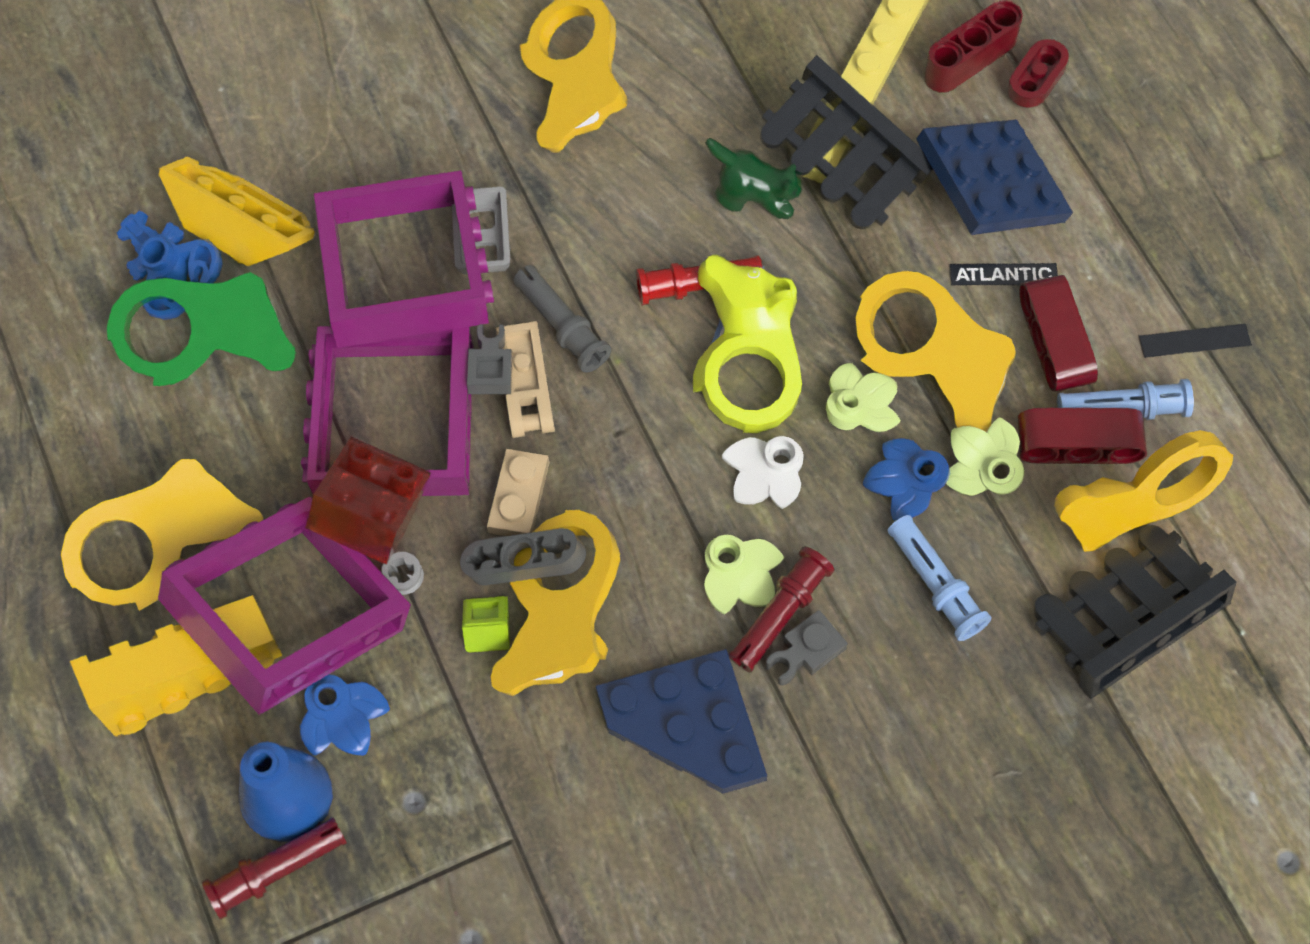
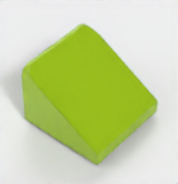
[462,596,510,653]

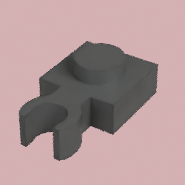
[467,324,512,394]
[766,610,848,685]

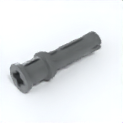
[513,265,611,373]

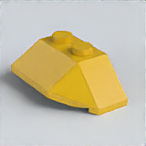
[159,157,315,266]

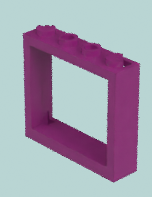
[314,170,494,348]
[301,326,474,498]
[158,496,411,715]

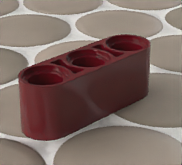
[924,0,1023,93]
[1019,275,1098,392]
[1017,408,1147,464]

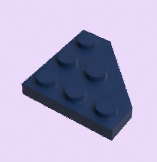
[596,649,768,794]

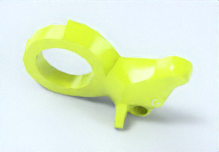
[693,255,802,433]

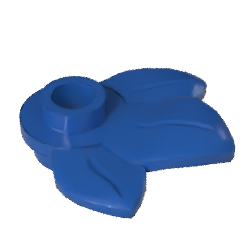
[863,438,950,521]
[300,674,390,756]

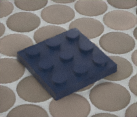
[916,119,1073,235]

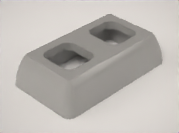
[452,187,510,275]

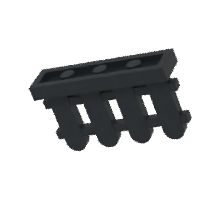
[760,55,933,229]
[1034,525,1237,699]

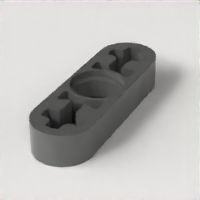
[460,528,586,585]

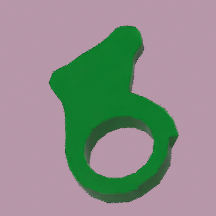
[107,273,296,386]

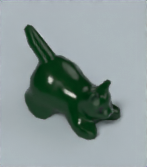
[705,138,802,219]

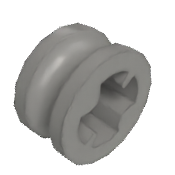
[381,552,424,595]

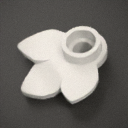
[722,436,803,509]

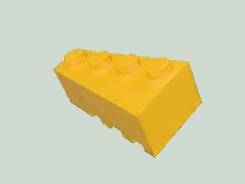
[70,595,283,737]

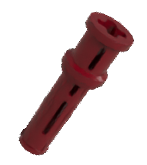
[728,546,835,673]
[201,817,347,920]

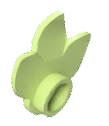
[826,363,900,432]
[946,417,1025,496]
[704,535,784,614]

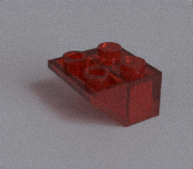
[305,436,431,565]

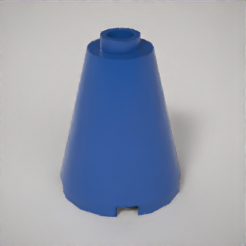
[239,742,333,842]

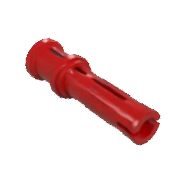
[636,255,763,306]

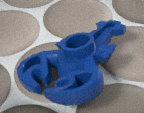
[117,210,223,320]

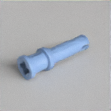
[1057,379,1194,420]
[888,515,991,641]

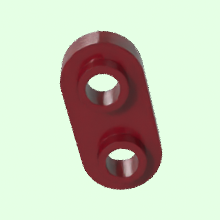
[1008,39,1069,108]

